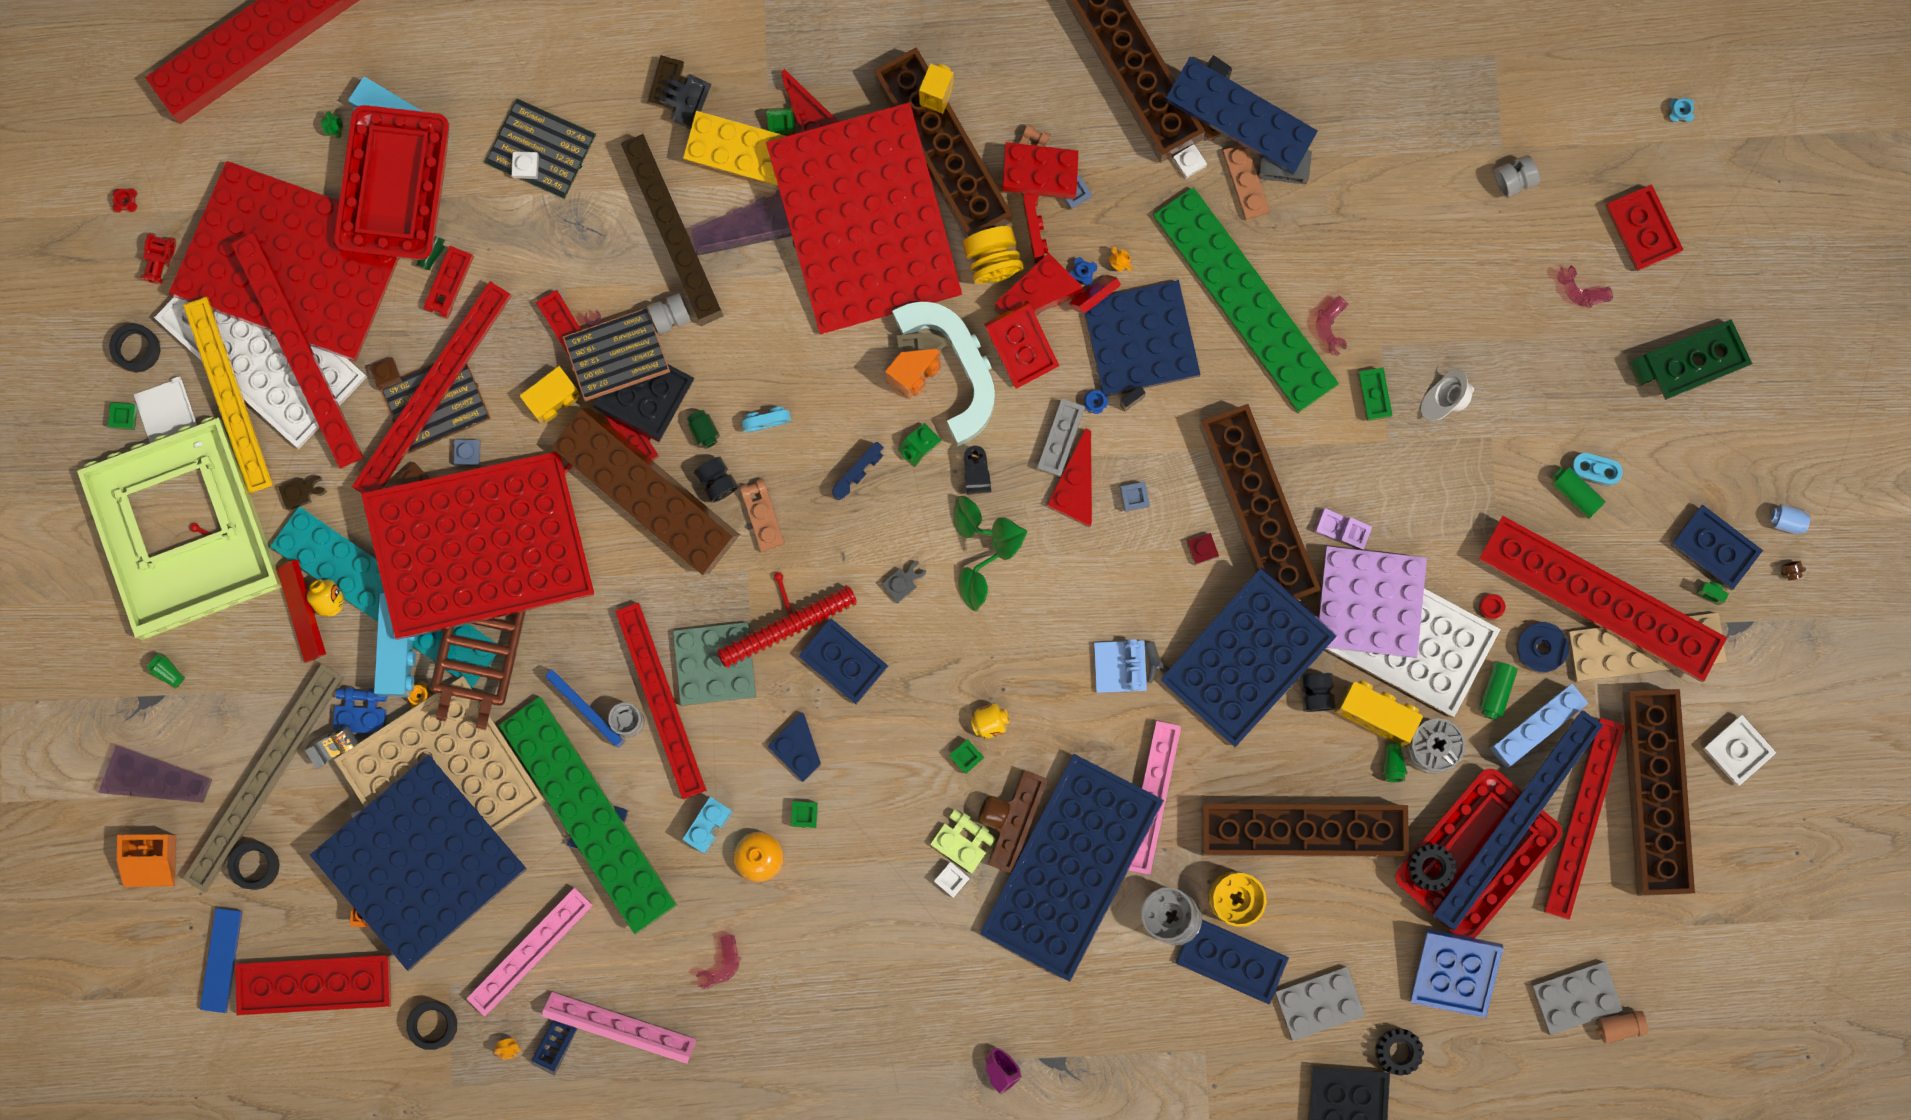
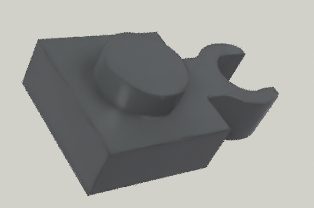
[882,561,926,604]

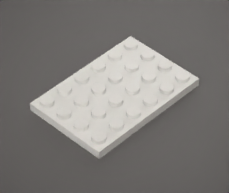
[1325,588,1501,718]

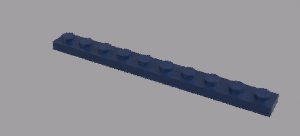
[1433,710,1603,931]

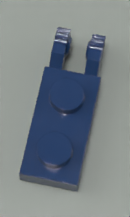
[832,442,884,501]

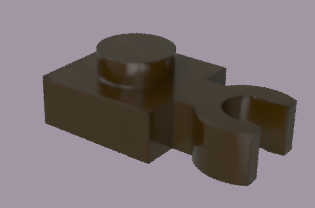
[278,476,327,511]

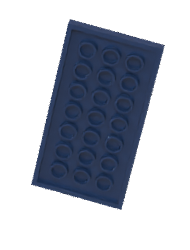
[980,754,1164,982]

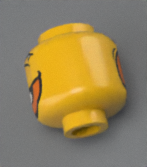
[307,579,345,617]
[971,703,1010,740]

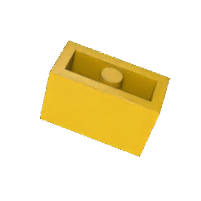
[919,63,954,114]
[520,366,580,423]

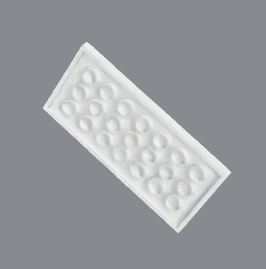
[154,297,367,449]

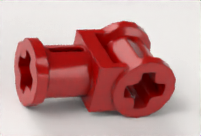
[140,233,176,284]

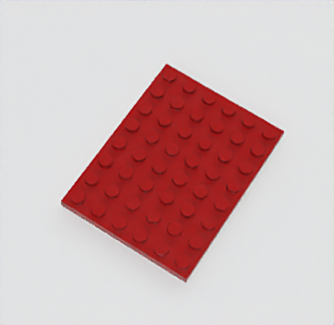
[766,102,963,335]
[169,161,400,362]
[361,452,594,640]

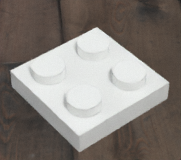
[1703,715,1776,786]

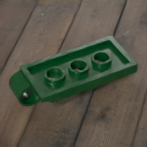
[1628,319,1753,400]

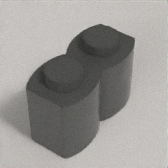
[1258,150,1312,184]

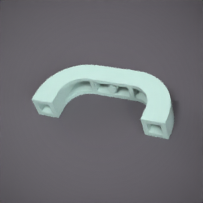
[892,302,995,447]

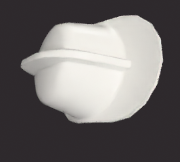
[1421,369,1474,421]

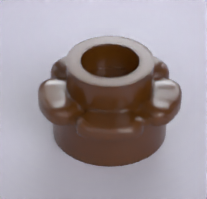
[1781,561,1806,580]

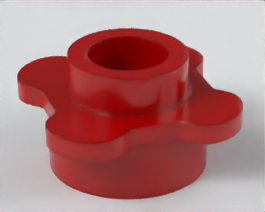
[113,188,138,213]

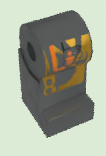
[305,725,358,769]

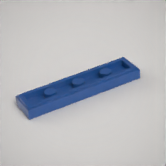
[546,669,626,748]
[200,908,243,1013]

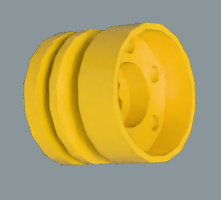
[963,226,1023,284]
[1208,871,1267,927]

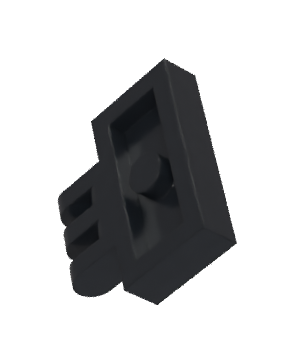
[660,74,711,130]

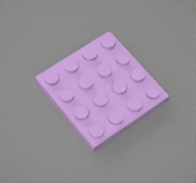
[1318,546,1427,658]

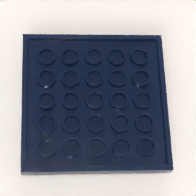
[310,754,527,971]

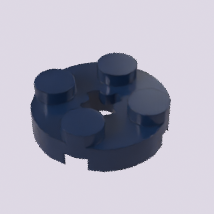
[1517,622,1569,673]

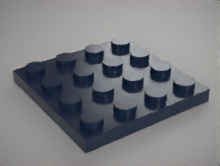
[1084,280,1201,397]

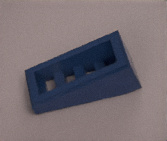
[531,1020,578,1076]

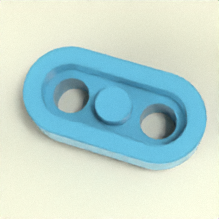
[741,406,792,432]
[1572,453,1623,486]

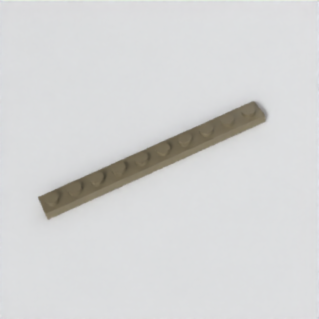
[183,664,345,892]

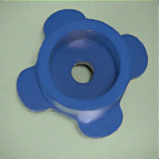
[1069,257,1097,285]

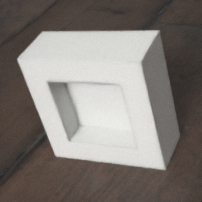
[1173,144,1207,179]
[512,152,539,179]
[934,862,970,898]

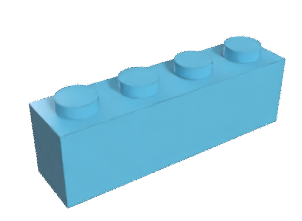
[348,76,451,134]
[374,593,417,697]

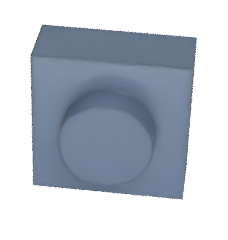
[1064,175,1093,210]
[454,440,481,466]
[1120,482,1150,512]

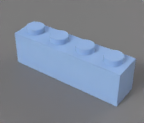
[1489,684,1589,768]

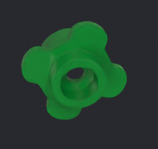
[321,111,343,138]

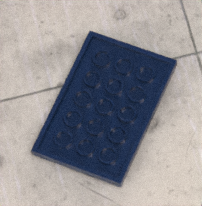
[1160,567,1337,747]

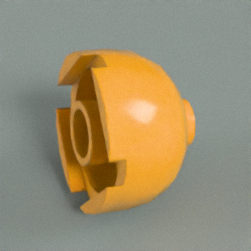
[733,832,784,882]

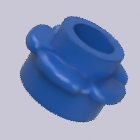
[1084,390,1108,414]

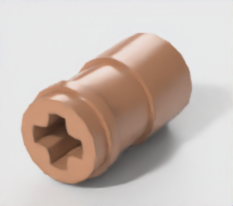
[1596,1011,1648,1044]

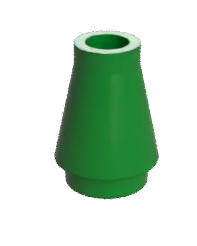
[146,653,185,689]
[1382,744,1408,783]

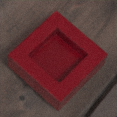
[1187,533,1219,565]

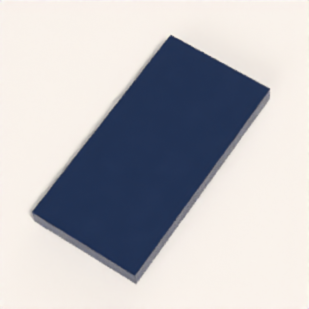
[1175,919,1289,1005]

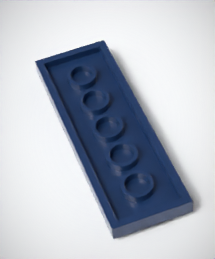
[1165,57,1318,174]

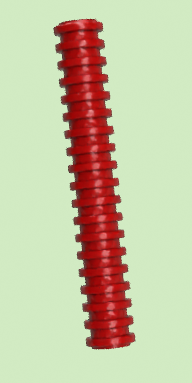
[717,585,857,669]

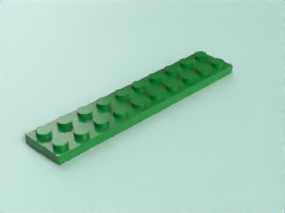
[1153,187,1339,413]
[499,697,678,934]

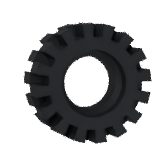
[1407,844,1456,891]
[1375,1028,1424,1076]

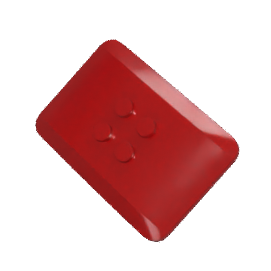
[334,105,449,260]
[1395,768,1562,938]

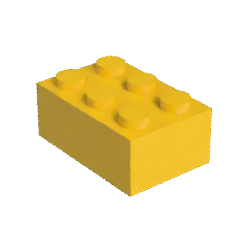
[1335,680,1423,747]

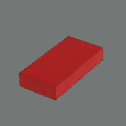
[1069,275,1121,313]

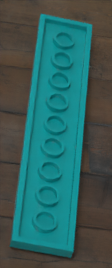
[270,506,497,688]

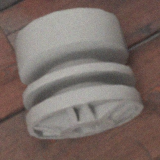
[1406,718,1465,774]
[1141,887,1202,945]

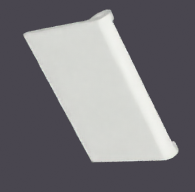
[134,377,203,448]

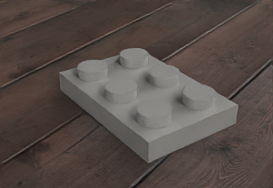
[1532,962,1623,1035]
[1275,967,1365,1041]

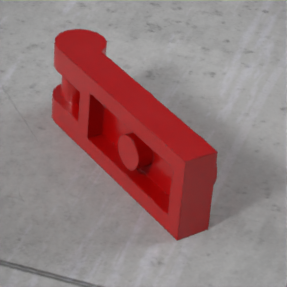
[1023,193,1048,263]
[424,246,474,319]

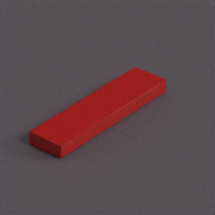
[277,560,326,663]

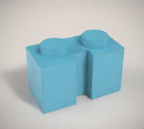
[682,797,734,854]

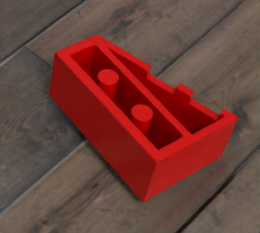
[995,253,1083,316]

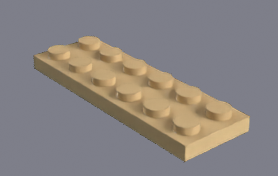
[1568,613,1727,682]

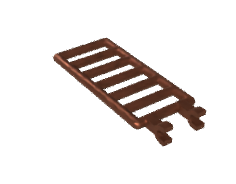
[430,611,526,730]

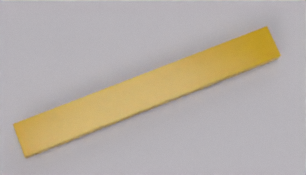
[183,297,274,494]

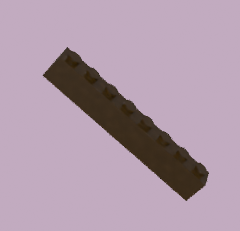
[621,134,724,326]

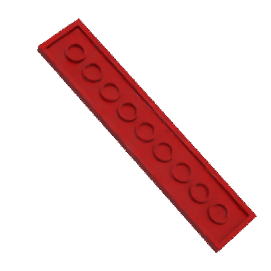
[1478,516,1728,682]

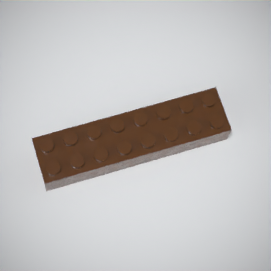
[1065,0,1205,163]
[874,47,1013,238]
[1199,404,1321,600]
[551,408,740,575]
[1623,689,1695,896]
[1201,804,1409,857]

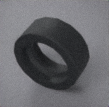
[109,323,161,373]
[227,841,280,890]
[406,1001,458,1050]

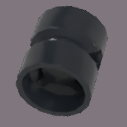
[693,456,739,503]
[1300,673,1336,712]

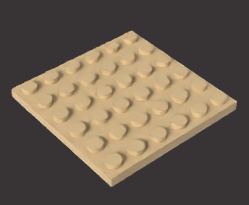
[334,676,545,833]

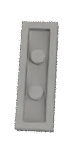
[1037,399,1085,478]

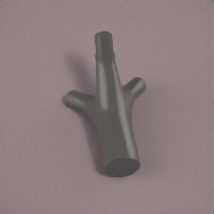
[1145,642,1169,683]

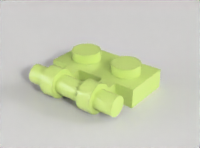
[930,810,996,874]

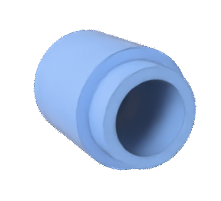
[1770,504,1810,535]

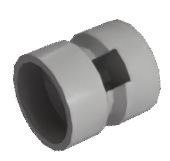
[1494,155,1540,198]
[647,293,691,335]
[608,702,645,738]

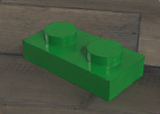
[1358,367,1393,421]

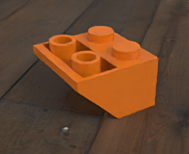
[885,349,941,400]
[116,834,176,887]

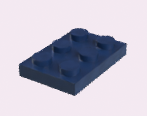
[1671,504,1763,591]
[799,618,889,705]

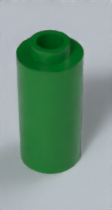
[1552,467,1606,519]
[1479,661,1518,720]

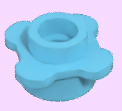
[1669,98,1694,122]

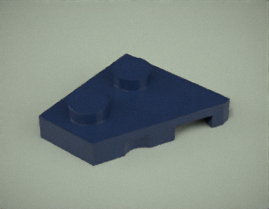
[767,712,821,782]

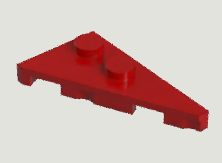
[781,69,840,132]
[1047,429,1092,528]

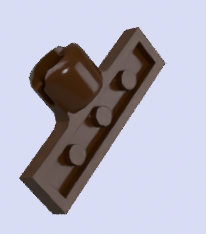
[979,770,1048,874]

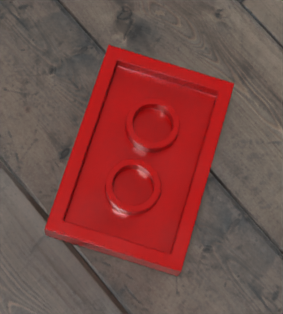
[1002,142,1079,199]
[1605,184,1684,272]
[984,301,1059,389]

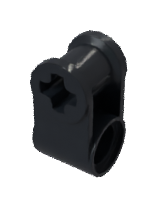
[964,445,991,495]

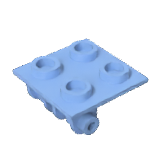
[1094,640,1147,693]

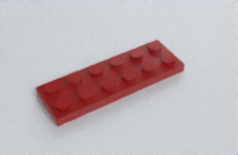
[235,955,391,1016]

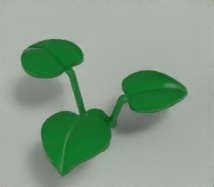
[954,496,1028,611]

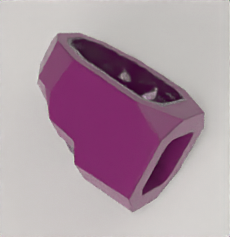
[984,1048,1022,1095]

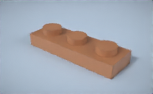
[1222,145,1270,221]

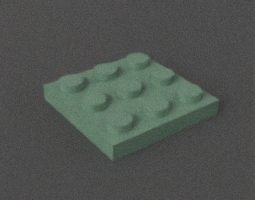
[673,622,756,706]

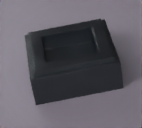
[1120,386,1146,412]

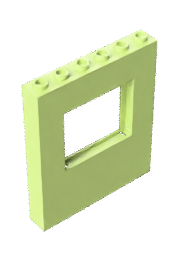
[77,417,282,640]

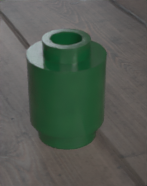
[687,410,720,449]

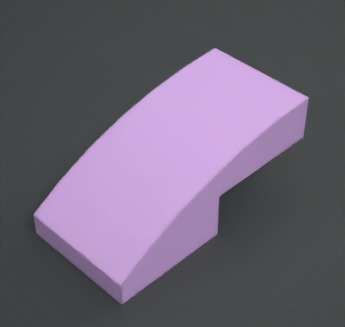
[1313,508,1372,550]

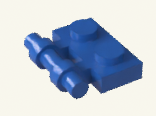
[333,687,388,734]

